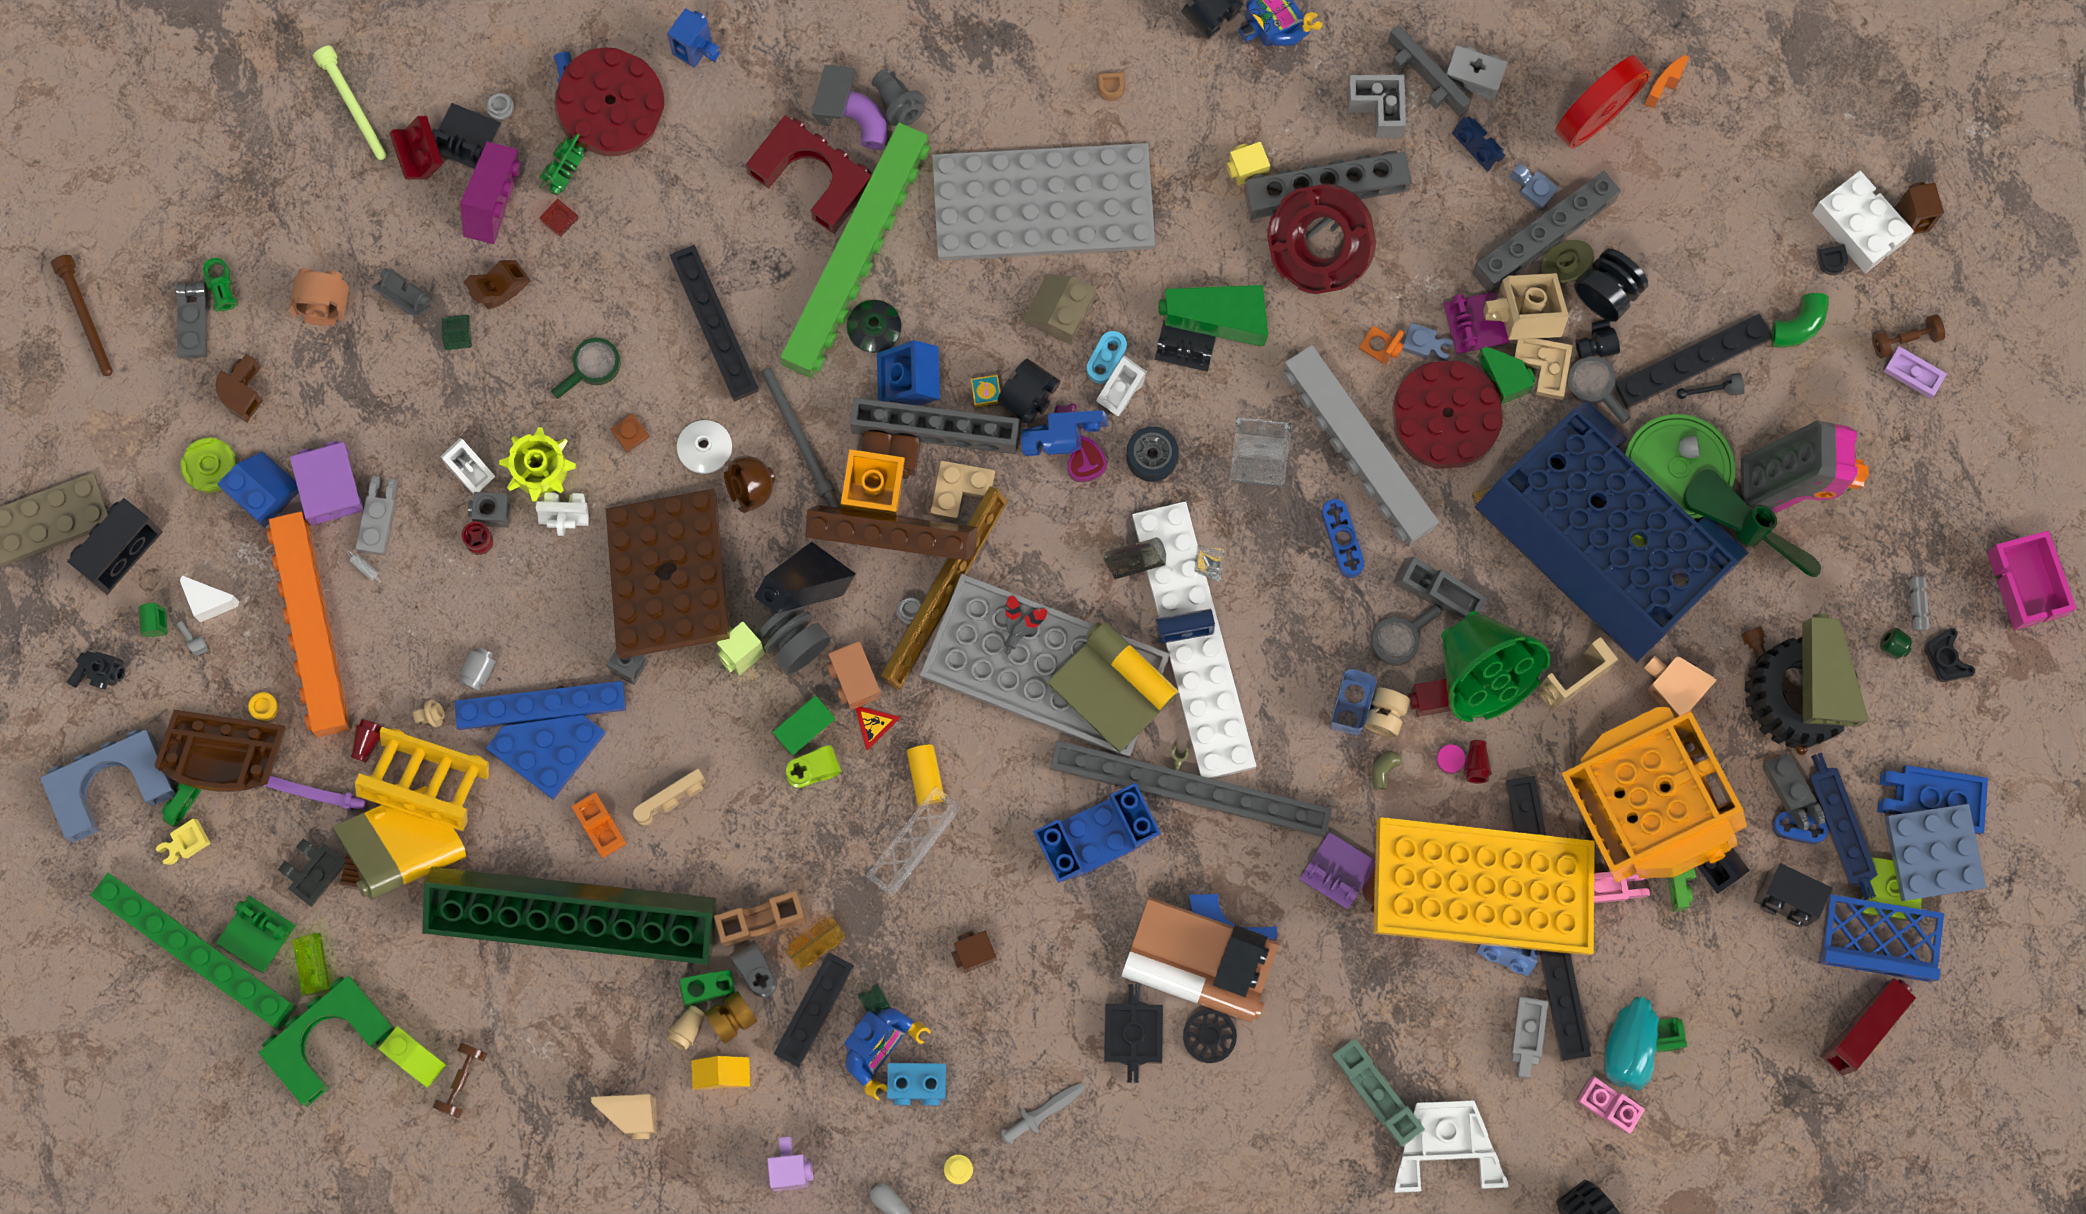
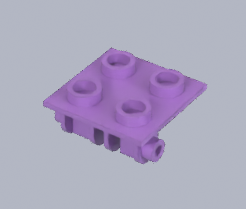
[1299,832,1375,910]

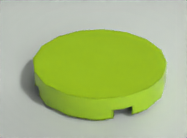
[180,437,237,493]

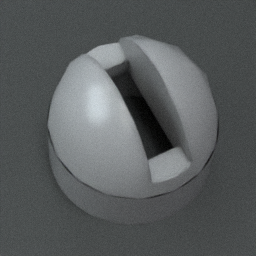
[1679,435,1699,458]

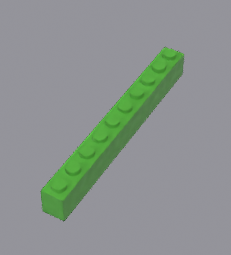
[780,122,931,379]

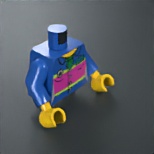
[1239,0,1322,46]
[844,1008,931,1100]

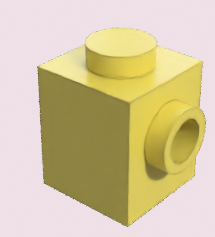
[1226,142,1270,185]

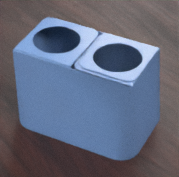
[1330,669,1376,736]

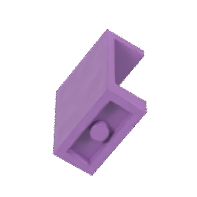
[290,441,364,526]

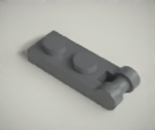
[176,282,208,359]

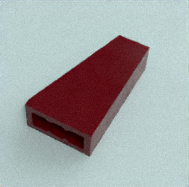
[1821,978,1916,1076]

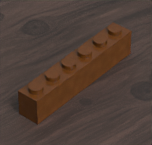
[805,505,978,560]

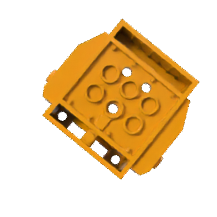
[1561,707,1747,883]

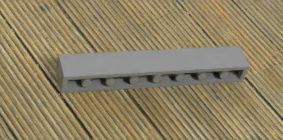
[1282,345,1439,547]

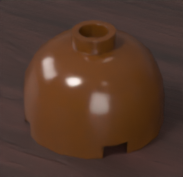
[724,455,775,513]

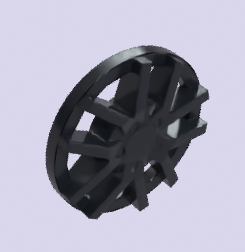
[1183,1009,1237,1063]

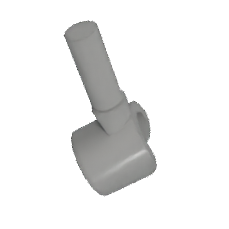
[177,621,208,655]

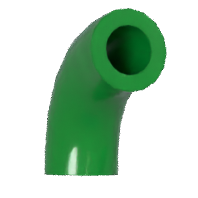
[1771,293,1829,348]

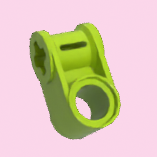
[786,745,842,788]

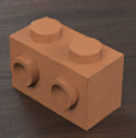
[826,641,882,710]

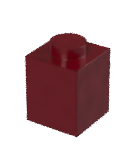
[1408,679,1451,717]

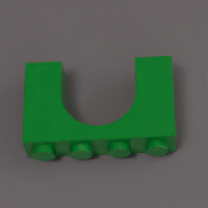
[258,976,395,1107]

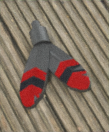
[1005,595,1047,655]

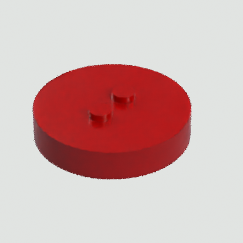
[1555,55,1651,149]

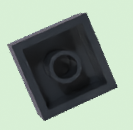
[1754,863,1833,927]

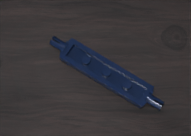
[1809,753,1878,900]

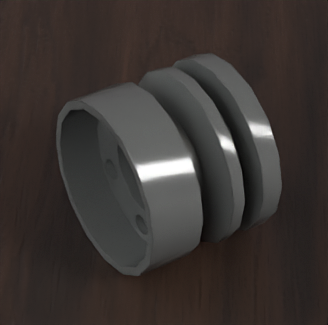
[756,606,831,675]

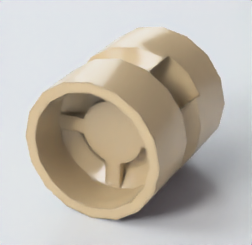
[1364,687,1411,738]

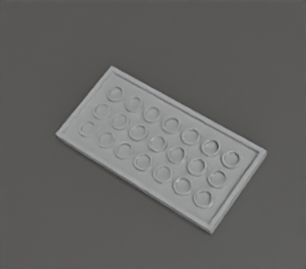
[932,143,1155,261]
[920,574,1170,758]

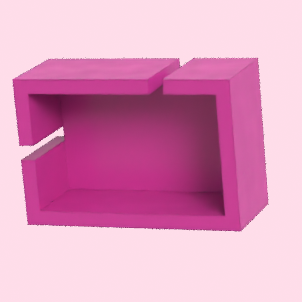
[1987,530,2077,631]

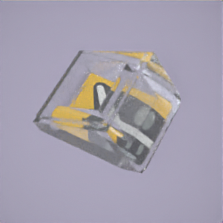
[1194,545,1225,582]

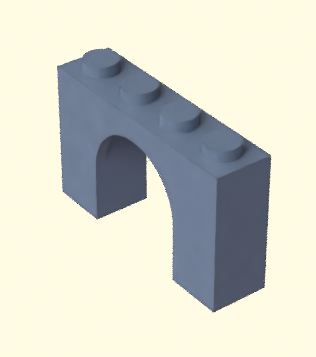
[40,729,177,843]

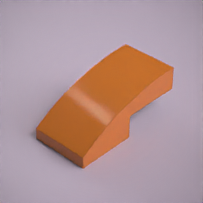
[1644,55,1689,108]
[571,792,627,859]

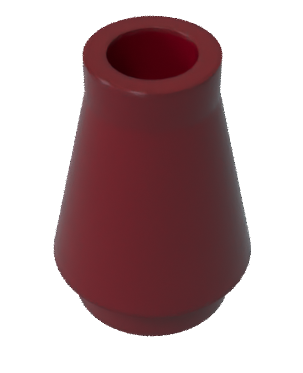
[351,719,383,762]
[1463,740,1492,784]

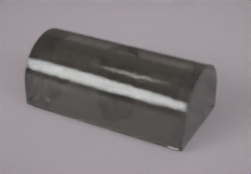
[1103,537,1166,579]

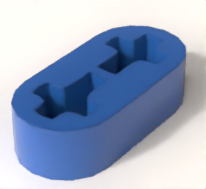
[1772,811,1828,844]

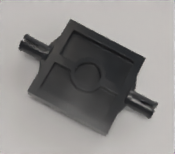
[1104,984,1163,1083]

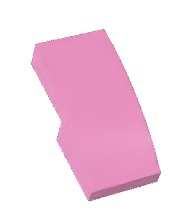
[1576,1077,1645,1134]

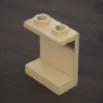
[1539,637,1618,710]

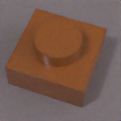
[610,413,650,453]

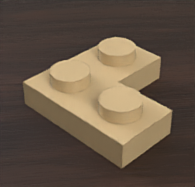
[1514,338,1573,400]
[930,461,995,521]

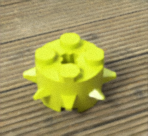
[499,427,576,502]

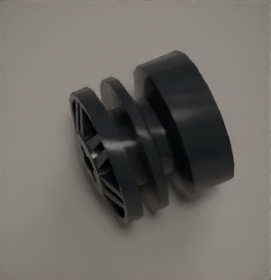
[1574,248,1648,322]

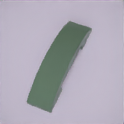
[1332,1038,1425,1147]

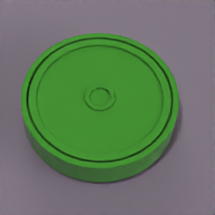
[1624,414,1735,523]

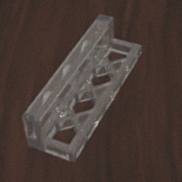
[865,786,962,899]

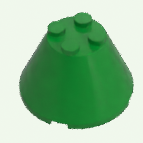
[1441,611,1550,722]

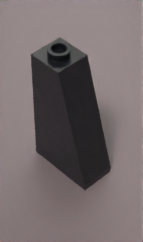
[754,542,856,613]

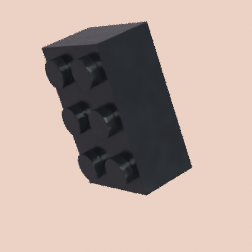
[67,498,163,595]

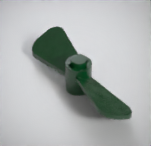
[1683,470,1821,577]

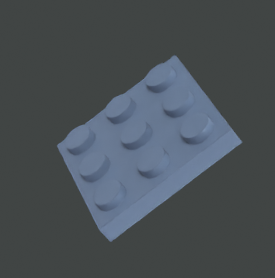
[1884,804,1986,901]

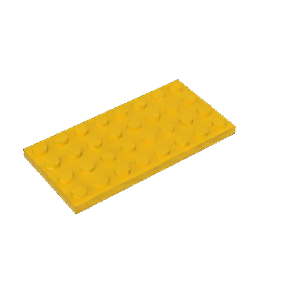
[1373,817,1595,955]

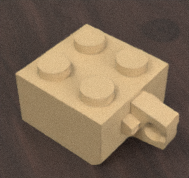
[1483,273,1569,340]

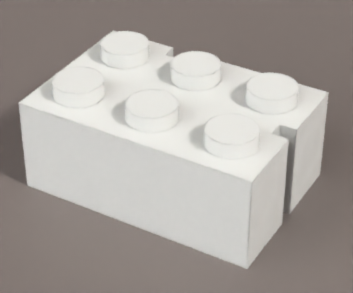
[1812,171,1914,274]

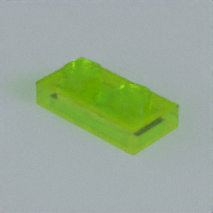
[292,933,330,996]

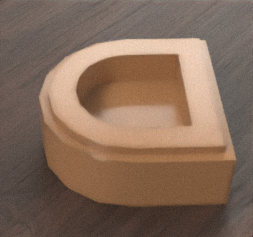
[1097,72,1125,101]

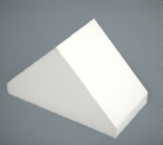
[440,438,495,494]
[180,576,239,622]

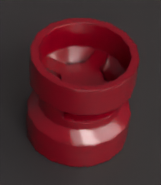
[461,521,493,555]

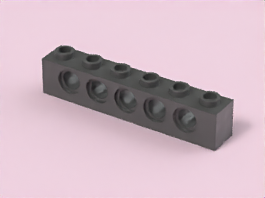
[1244,150,1412,220]
[1473,170,1621,293]
[850,398,1019,454]

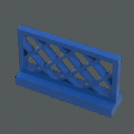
[1818,894,1944,982]

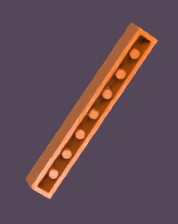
[266,511,351,738]

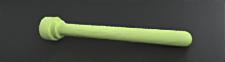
[313,46,386,160]

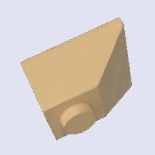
[591,1094,657,1140]

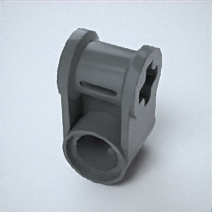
[730,940,777,997]

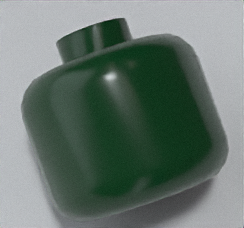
[1880,628,1912,659]

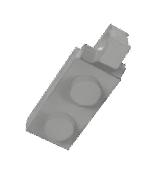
[1511,996,1548,1080]

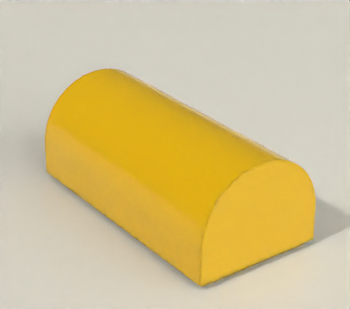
[906,745,945,807]

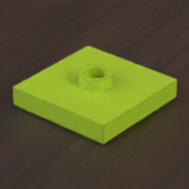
[1861,857,1922,921]

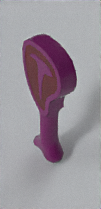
[1054,403,1107,483]

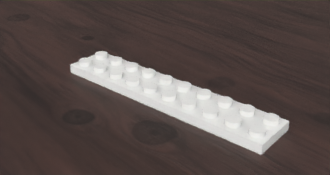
[1132,502,1256,779]

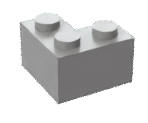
[1347,75,1406,138]

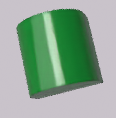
[138,602,168,637]

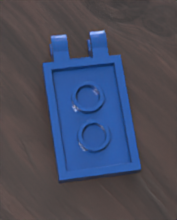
[1877,765,1988,835]

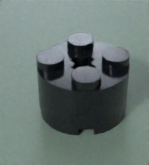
[1181,0,1243,39]
[997,359,1061,425]

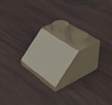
[1023,274,1096,345]

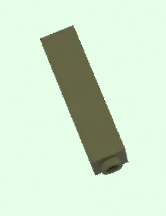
[1802,614,1868,727]

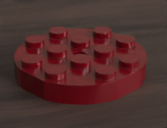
[554,47,664,157]
[1392,360,1503,469]

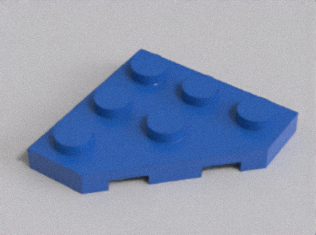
[486,715,606,800]

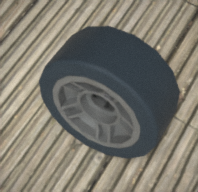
[1126,426,1179,482]

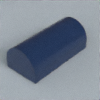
[1155,608,1215,644]

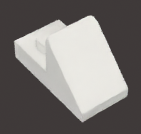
[1096,356,1147,416]

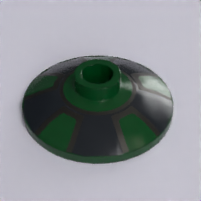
[847,300,901,353]

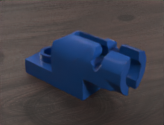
[1021,410,1108,456]

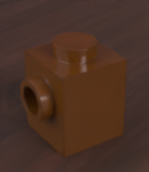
[951,930,997,973]

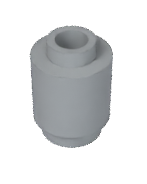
[459,647,496,691]

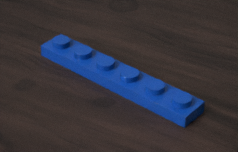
[455,681,626,730]

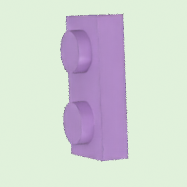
[1883,346,1947,399]

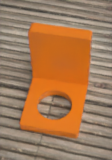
[1359,326,1404,365]

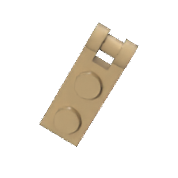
[633,769,707,826]

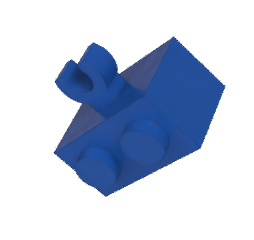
[667,8,721,68]

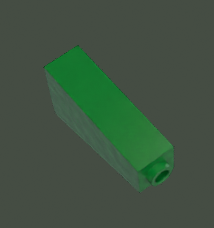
[1158,285,1268,346]

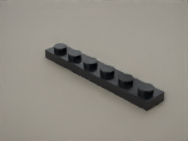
[670,245,759,402]
[1615,314,1773,409]

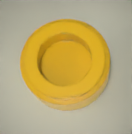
[248,692,279,722]

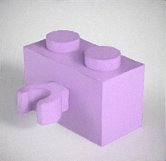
[768,1137,814,1192]

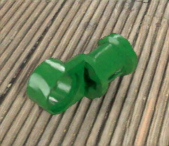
[203,257,238,312]

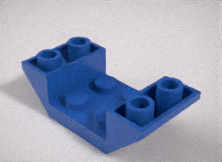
[1033,783,1161,883]

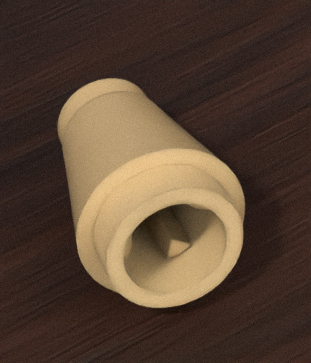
[667,1006,705,1051]

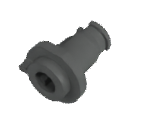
[871,68,925,126]

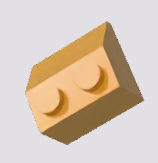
[841,449,905,516]

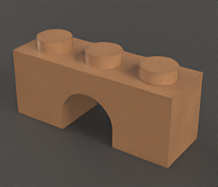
[714,891,807,948]

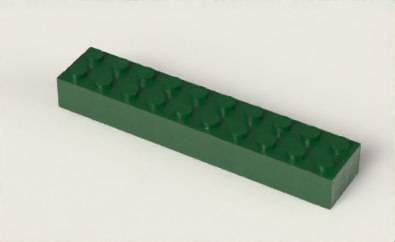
[422,867,716,965]

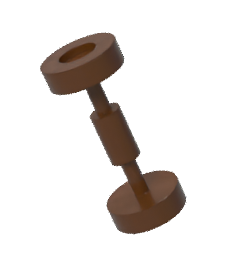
[1872,314,1945,359]
[432,1043,487,1118]

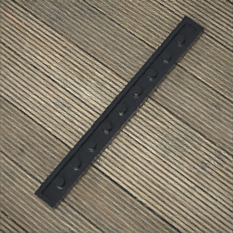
[1505,776,1591,1062]

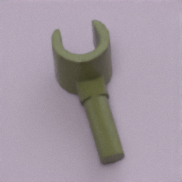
[1172,742,1189,771]

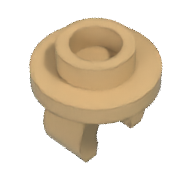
[413,699,445,728]

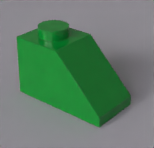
[1478,347,1535,405]

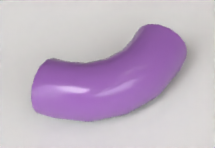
[844,91,888,150]

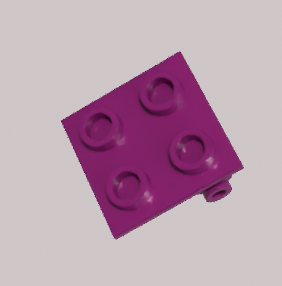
[1443,292,1510,354]

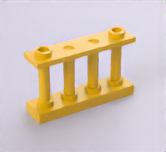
[355,727,489,831]

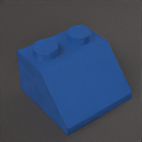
[877,340,940,406]
[217,452,299,528]

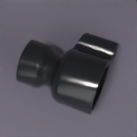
[1575,319,1620,359]

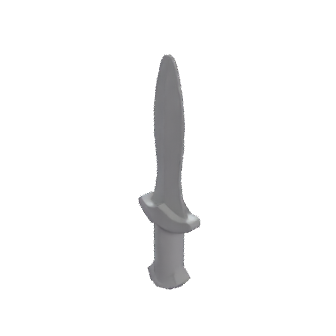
[1001,1083,1085,1145]

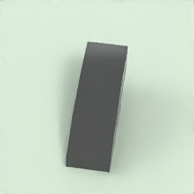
[1393,557,1487,618]

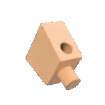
[1644,656,1716,718]

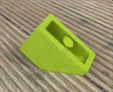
[378,1026,447,1088]

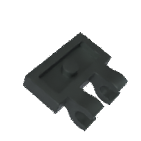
[278,838,345,907]

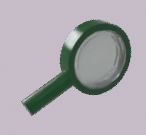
[551,338,621,399]

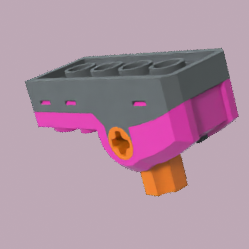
[1741,420,1869,513]

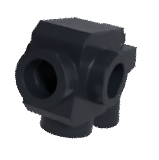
[67,651,126,690]

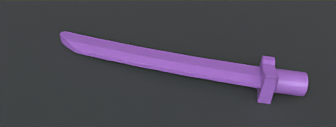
[263,776,367,811]

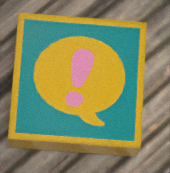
[971,375,1000,408]

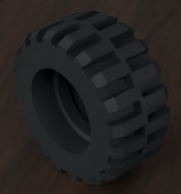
[1744,636,1860,748]

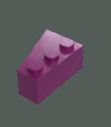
[460,142,522,245]

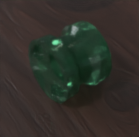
[857,983,891,1013]

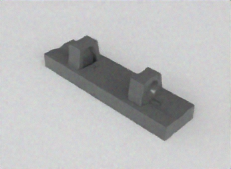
[1388,25,1471,117]

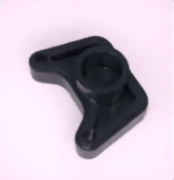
[1924,628,1975,682]

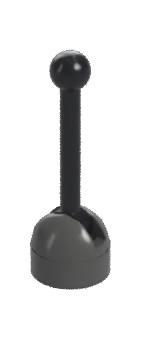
[1676,373,1744,399]

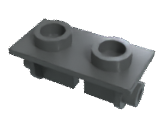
[372,268,431,318]

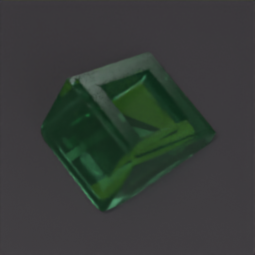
[442,315,472,350]

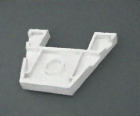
[1394,1101,1508,1193]

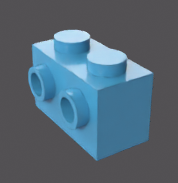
[887,1063,946,1106]

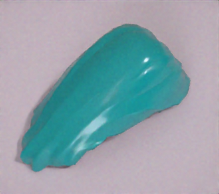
[1604,996,1659,1090]

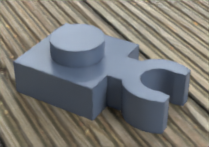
[1402,323,1454,361]

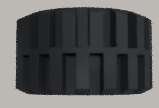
[1556,1179,1620,1214]

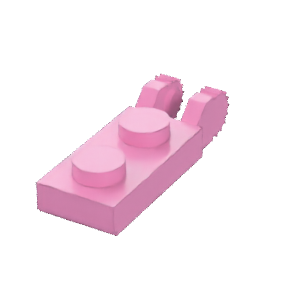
[1594,872,1650,903]

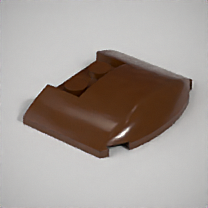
[154,710,286,792]

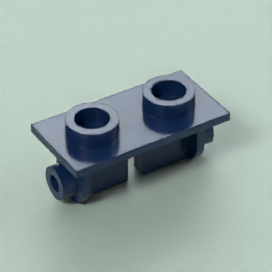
[1452,116,1506,172]

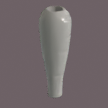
[869,1183,912,1214]

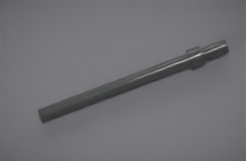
[761,368,841,508]

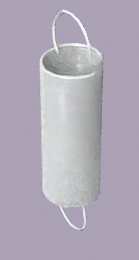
[347,551,381,583]

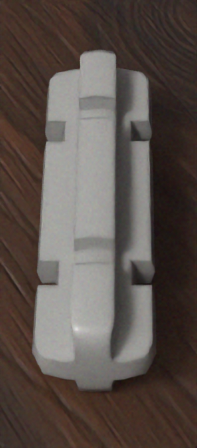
[1909,576,1930,631]

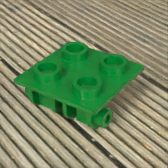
[539,133,584,196]
[216,895,296,973]

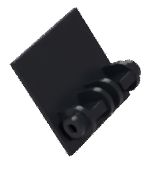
[432,103,501,169]
[1154,321,1216,372]

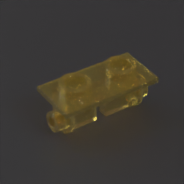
[785,917,846,971]

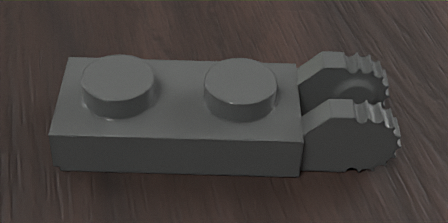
[1762,753,1825,831]

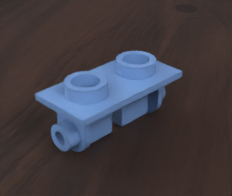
[1476,944,1539,977]

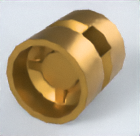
[704,991,758,1044]

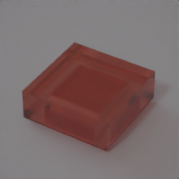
[539,198,579,238]

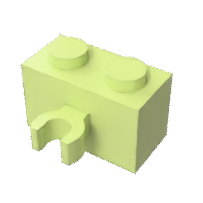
[717,621,765,676]

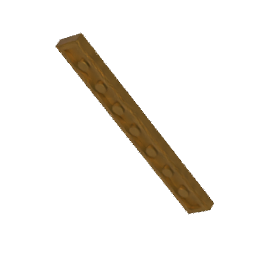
[880,486,1008,690]

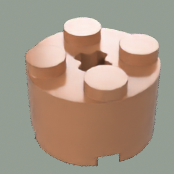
[289,268,349,326]

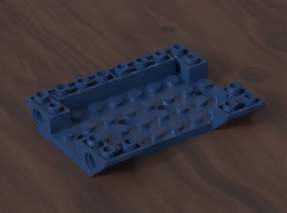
[1474,400,1749,663]

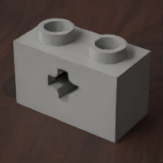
[1446,45,1507,101]

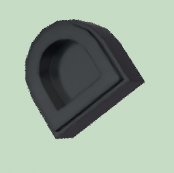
[1816,245,1848,276]

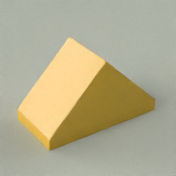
[691,1056,750,1090]

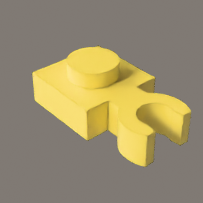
[156,819,211,865]

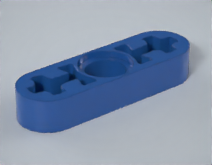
[1321,499,1364,578]

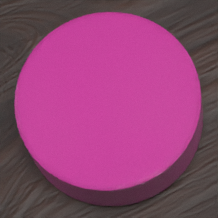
[1436,745,1466,774]

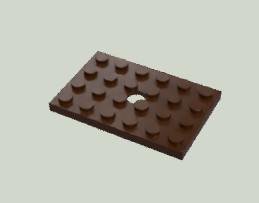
[606,488,730,659]

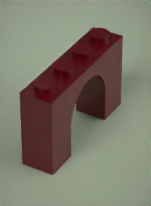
[745,115,872,234]

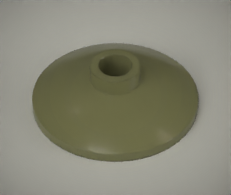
[1541,240,1594,283]

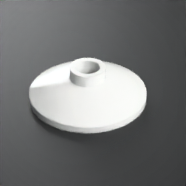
[677,420,732,474]

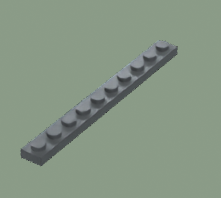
[1050,741,1332,838]

